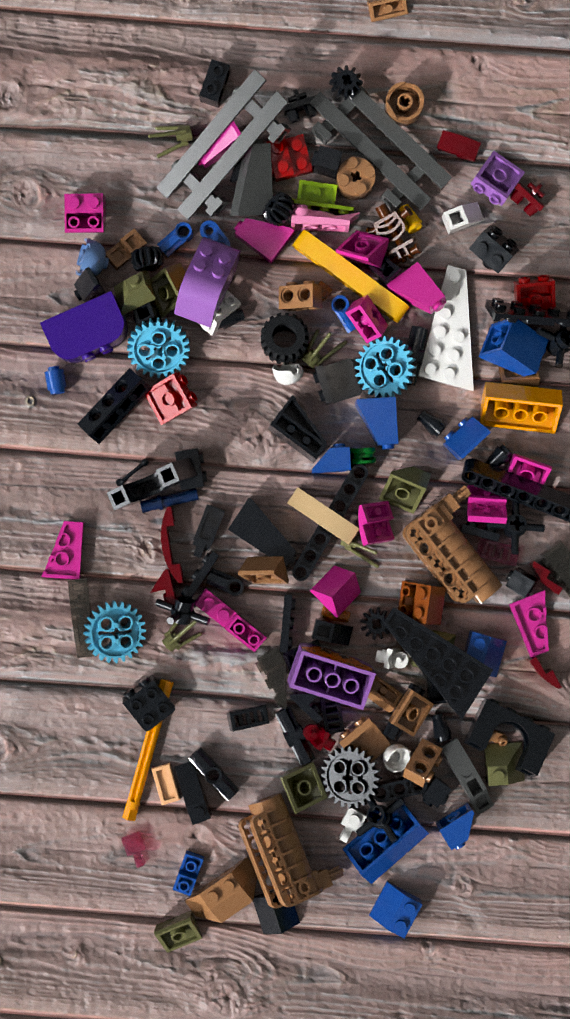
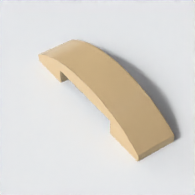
[287,487,359,545]

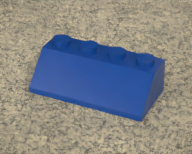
[343,804,429,884]

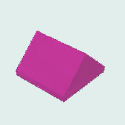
[336,230,389,268]
[506,454,552,485]
[310,565,361,618]

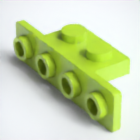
[292,180,354,214]

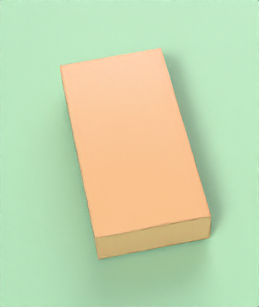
[151,762,181,805]

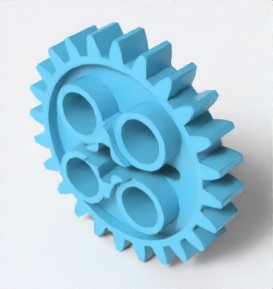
[127,317,190,378]
[354,336,416,398]
[83,600,146,663]

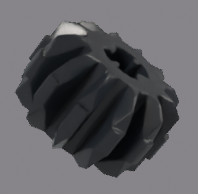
[329,65,363,100]
[263,192,295,227]
[130,246,164,272]
[360,607,390,640]

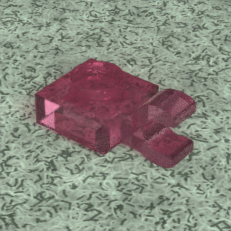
[121,831,146,868]

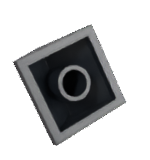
[253,890,300,934]

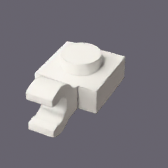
[339,808,367,843]

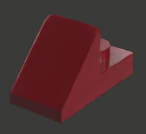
[150,569,176,604]

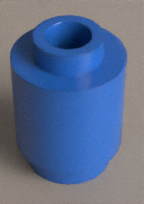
[44,366,67,395]

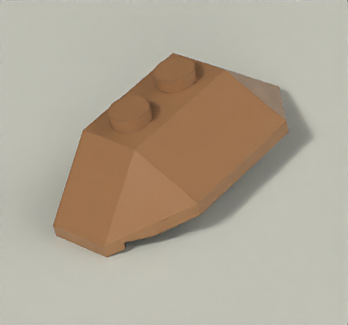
[184,856,257,923]

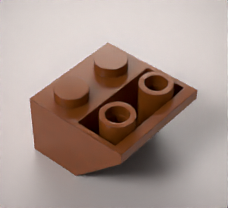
[398,581,446,625]

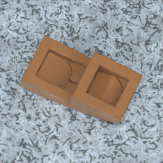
[106,228,147,270]

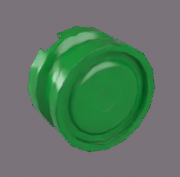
[350,447,377,465]

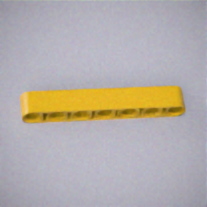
[292,229,410,323]

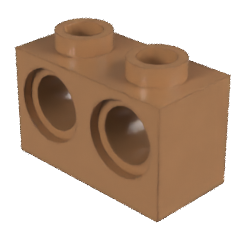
[279,281,322,312]
[403,738,443,787]

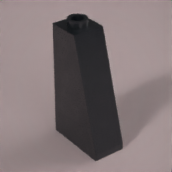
[228,498,297,567]

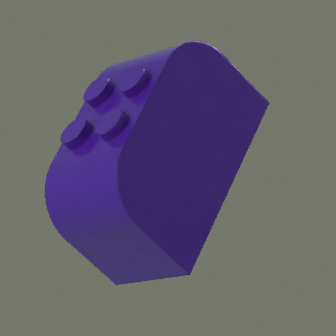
[40,291,128,363]

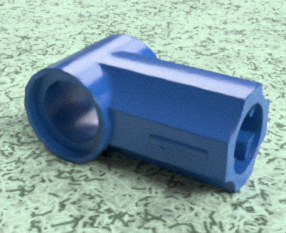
[157,222,193,257]
[331,295,356,333]

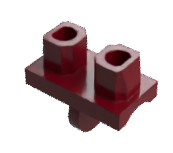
[510,182,545,217]
[303,723,336,751]

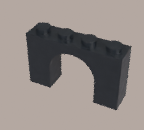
[107,458,197,510]
[464,698,555,778]

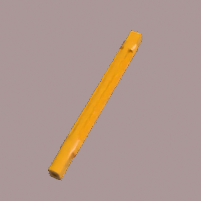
[123,679,173,821]

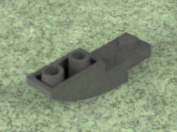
[440,738,494,815]

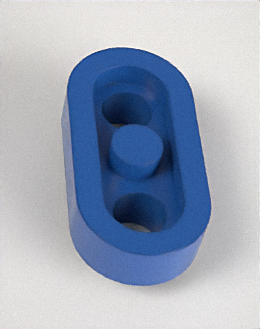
[200,220,231,247]

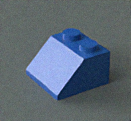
[443,417,491,460]
[311,443,351,474]
[464,630,507,677]
[435,802,474,850]
[369,881,423,939]

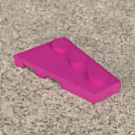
[41,521,84,580]
[509,590,549,658]

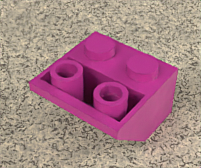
[64,193,106,233]

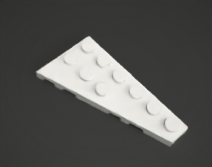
[418,265,474,391]

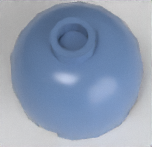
[76,238,109,276]

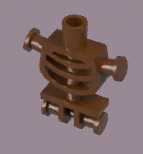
[366,203,422,266]

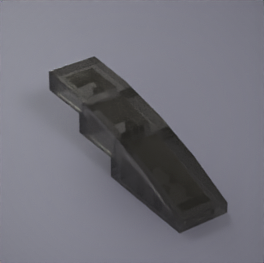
[68,578,94,658]

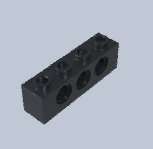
[78,368,151,444]

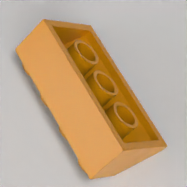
[479,382,563,434]

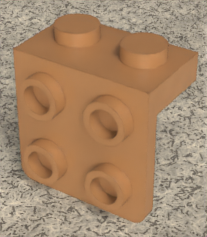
[338,715,391,768]

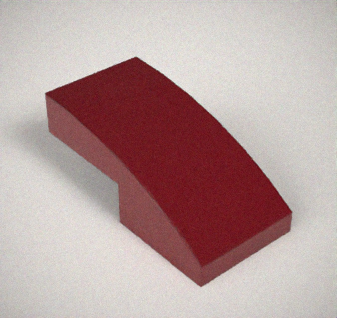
[437,130,482,162]
[529,561,563,595]
[527,656,562,689]

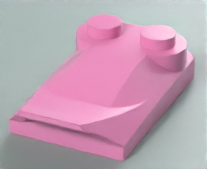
[291,205,360,232]

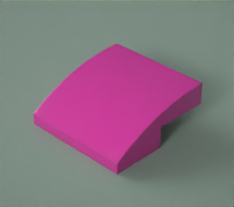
[467,485,507,524]
[358,501,395,546]

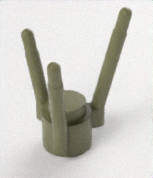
[148,125,193,158]
[302,329,347,369]
[340,532,379,568]
[162,620,202,652]

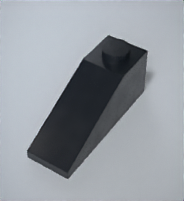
[74,267,106,302]
[175,761,212,825]

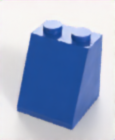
[479,319,548,377]
[355,397,399,450]

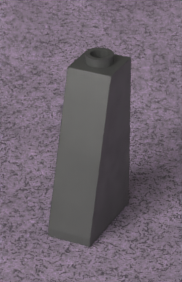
[230,140,273,216]

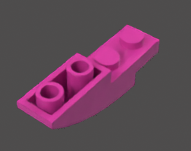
[195,588,267,652]

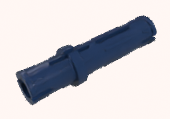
[140,488,199,513]

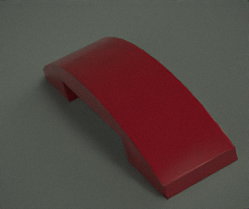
[161,506,184,583]

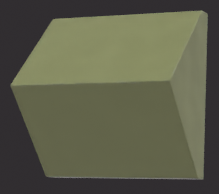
[280,762,328,814]
[154,911,203,953]

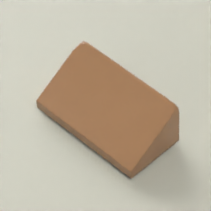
[367,0,409,22]
[499,366,540,387]
[368,675,403,713]

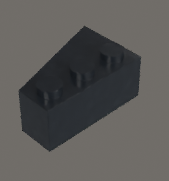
[268,395,328,463]

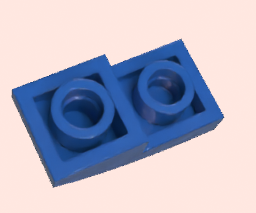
[173,850,205,896]

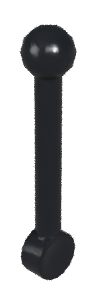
[116,459,149,486]

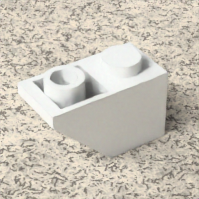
[442,202,484,235]

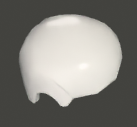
[272,362,303,385]
[383,744,411,772]

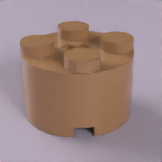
[384,82,424,127]
[336,157,376,200]

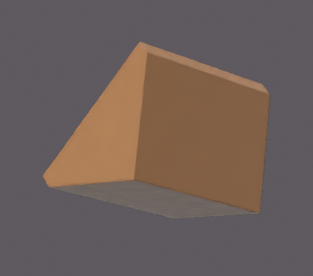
[238,556,289,584]
[388,688,434,737]

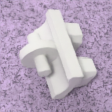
[375,648,409,669]

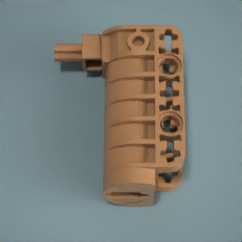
[402,485,502,603]
[238,793,344,908]

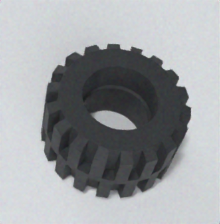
[261,312,309,365]

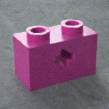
[345,295,388,343]

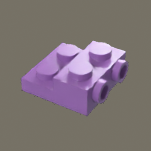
[471,151,525,206]

